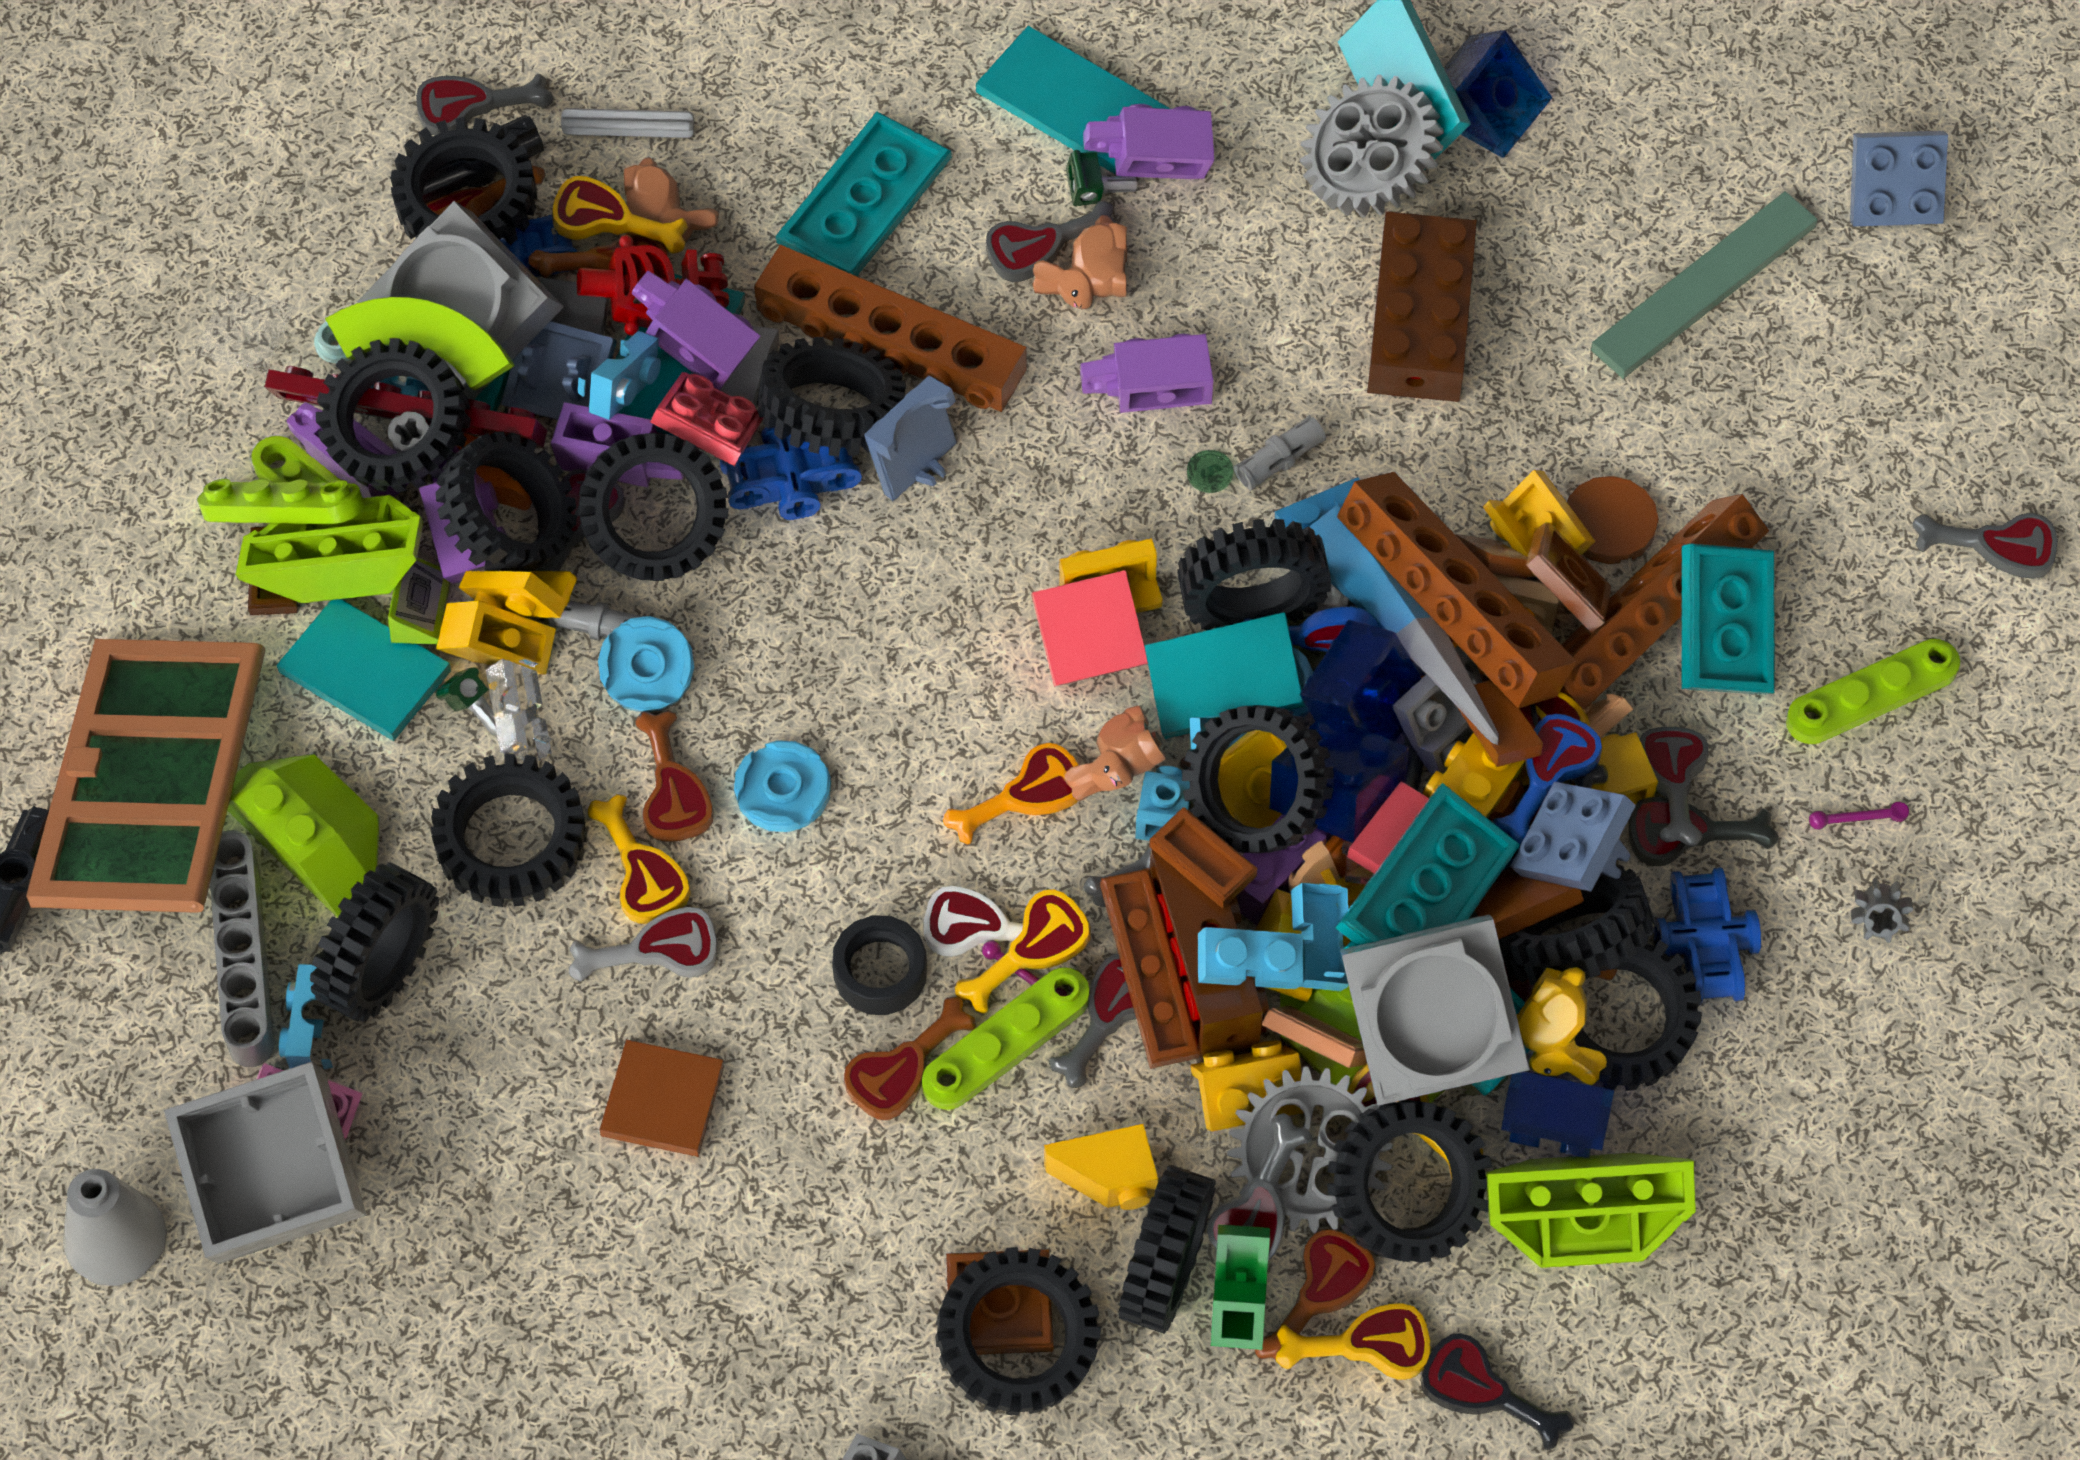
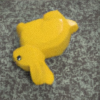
[1516,967,1607,1085]

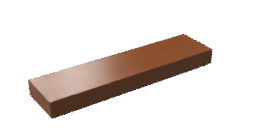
[1100,868,1200,1069]

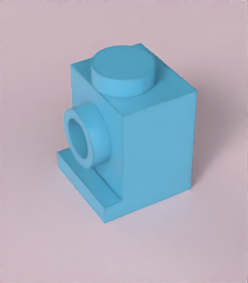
[1135,766,1191,841]

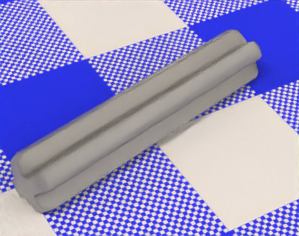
[561,108,694,138]

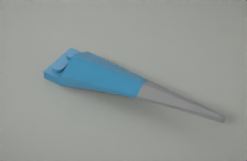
[1275,477,1499,745]

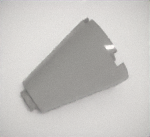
[63,1169,167,1286]

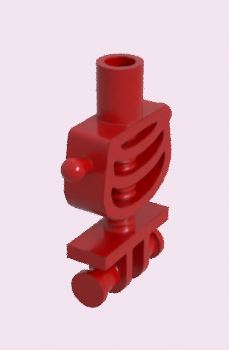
[576,235,729,336]

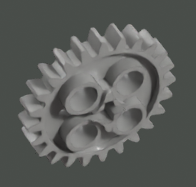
[1300,75,1444,218]
[1227,1066,1393,1233]

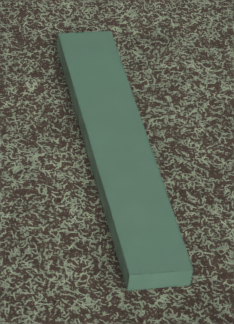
[1591,191,1818,379]

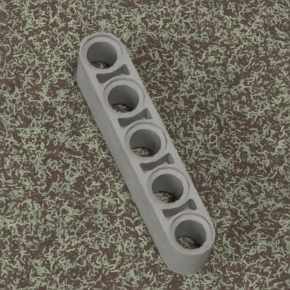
[210,830,274,1067]

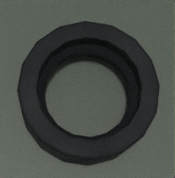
[832,915,927,1015]

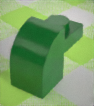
[1210,1224,1270,1350]

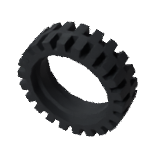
[435,431,577,572]
[1182,705,1334,853]

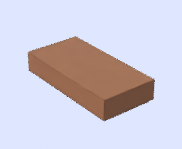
[1262,1005,1367,1068]

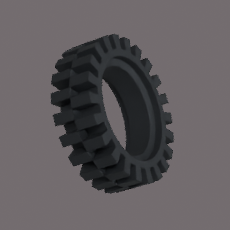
[390,117,537,245]
[757,337,906,456]
[316,338,471,492]
[578,433,729,581]
[1177,519,1332,631]
[431,753,587,907]
[310,862,439,1022]
[1498,864,1655,985]
[1570,936,1702,1091]
[1327,1100,1492,1263]
[1118,1165,1216,1334]
[935,1247,1101,1416]

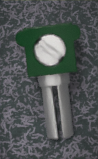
[1066,150,1137,207]
[436,667,505,735]

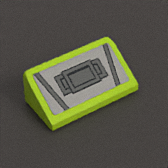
[388,557,450,644]

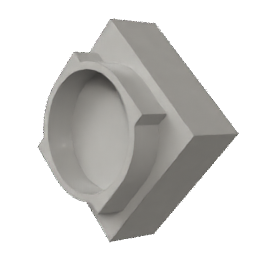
[357,201,564,400]
[1340,915,1529,1106]
[164,1062,367,1264]

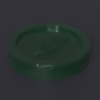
[1187,450,1233,493]

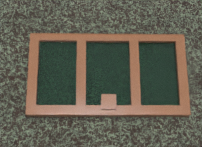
[26,639,266,913]

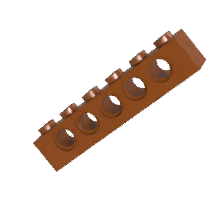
[754,245,1027,412]
[1337,472,1577,709]
[1560,494,1769,710]

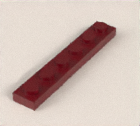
[264,366,548,448]

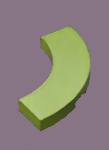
[325,297,515,391]

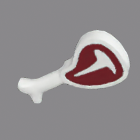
[923,886,1023,957]

